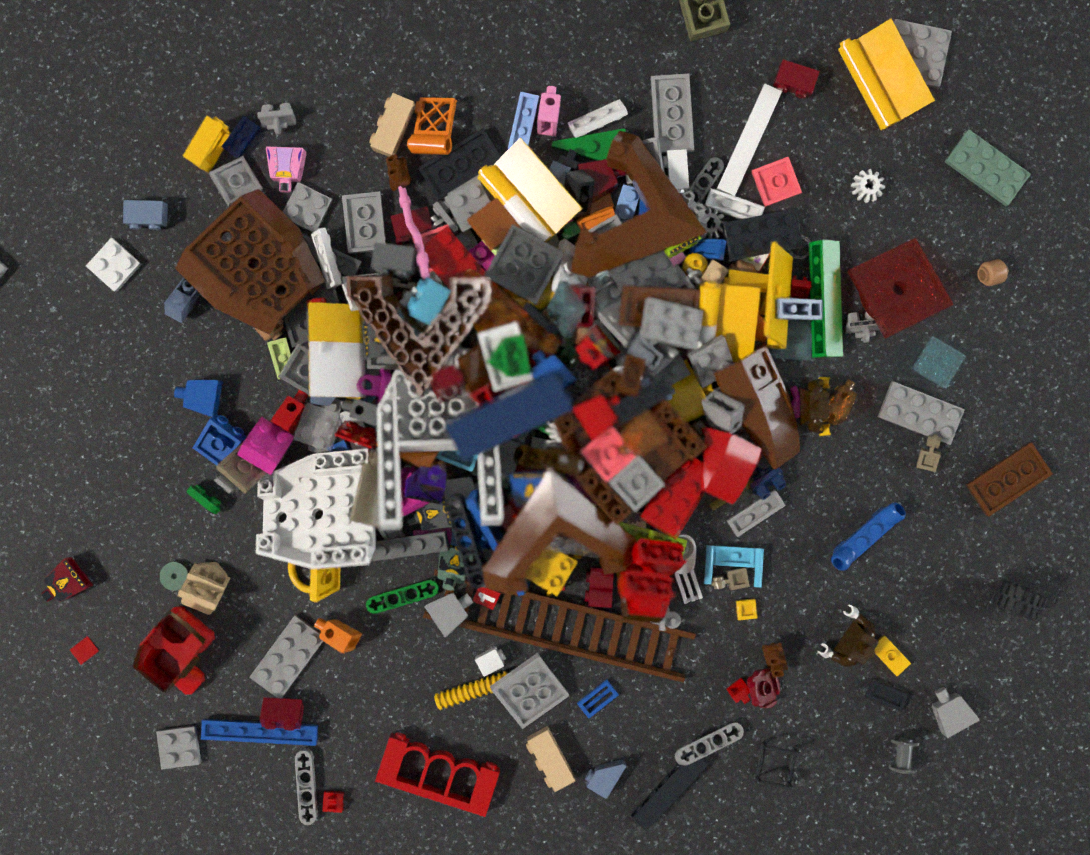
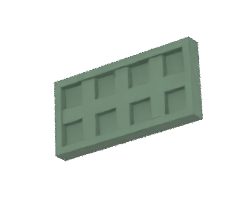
[944,130,1031,206]

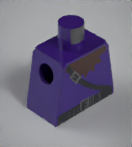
[405,466,446,505]

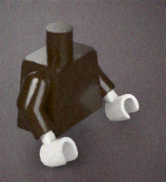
[818,605,878,667]

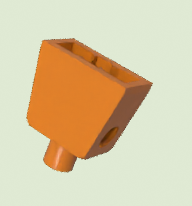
[314,618,363,653]

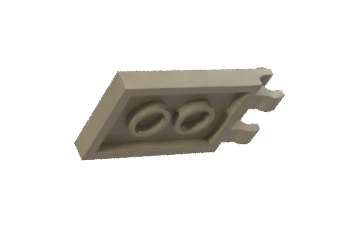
[350,451,401,529]

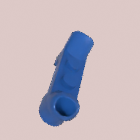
[831,502,906,571]

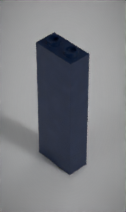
[445,369,574,461]

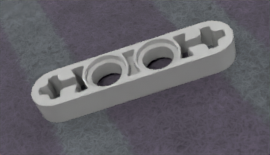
[675,723,744,765]
[295,748,318,825]

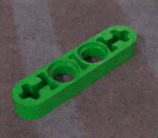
[366,579,439,614]

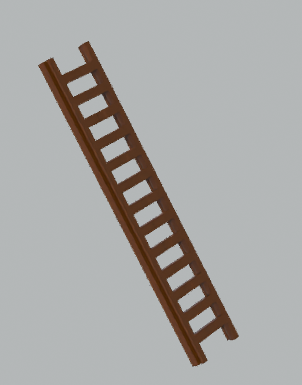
[423,568,696,683]

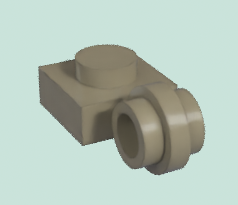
[916,434,941,472]
[711,567,750,590]

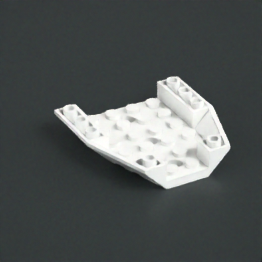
[256,449,376,569]

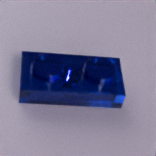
[221,116,261,158]

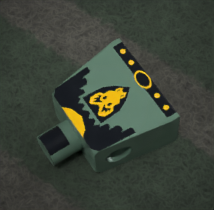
[437,544,473,590]

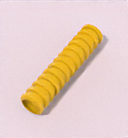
[434,671,508,710]

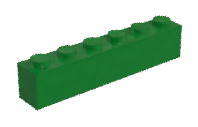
[809,240,843,358]

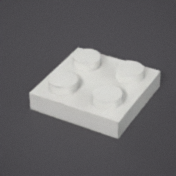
[86,238,142,292]

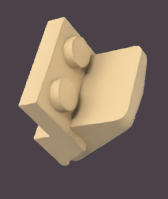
[178,562,230,615]

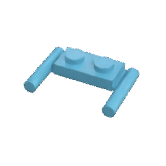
[704,545,764,587]

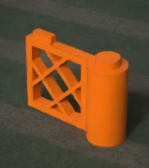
[407,98,457,155]

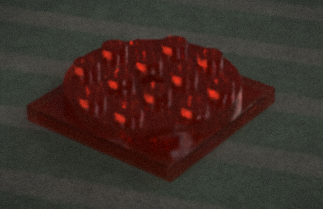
[848,238,953,339]

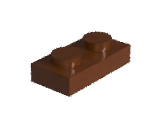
[617,354,646,397]

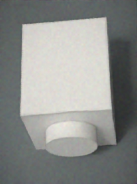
[475,646,506,677]

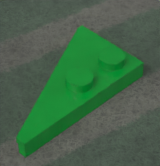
[552,129,626,161]

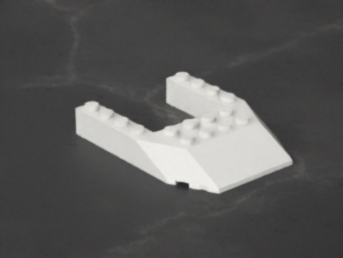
[377,369,503,530]

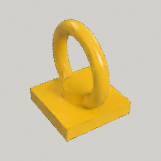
[288,563,341,602]

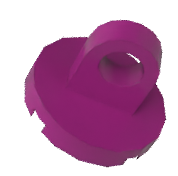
[356,368,392,405]

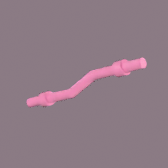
[398,186,430,278]

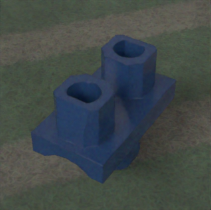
[749,466,786,500]

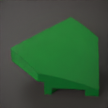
[486,334,530,377]

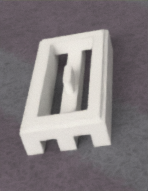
[674,570,703,604]

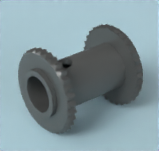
[889,738,919,774]

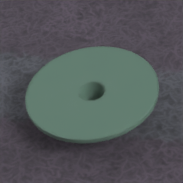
[160,562,188,591]

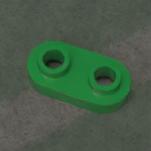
[186,484,222,514]

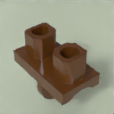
[386,154,411,191]
[762,642,788,678]

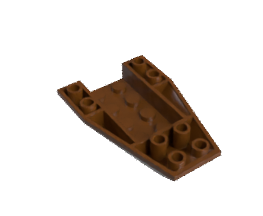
[713,342,800,469]

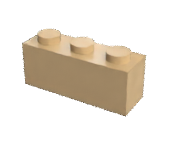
[369,93,416,157]
[526,726,575,792]

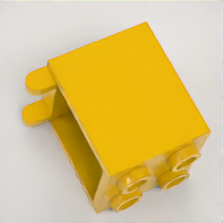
[525,543,577,597]

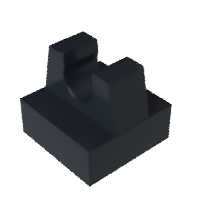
[558,149,579,172]

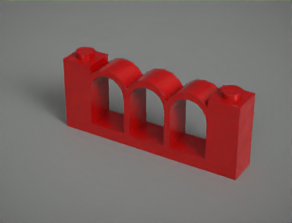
[375,732,500,817]

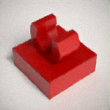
[790,276,811,299]
[726,678,751,704]
[323,790,344,813]

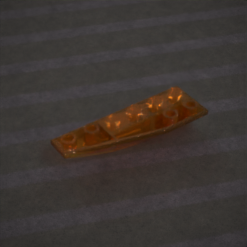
[445,268,562,354]

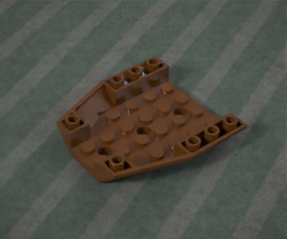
[175,189,326,335]
[553,369,707,525]

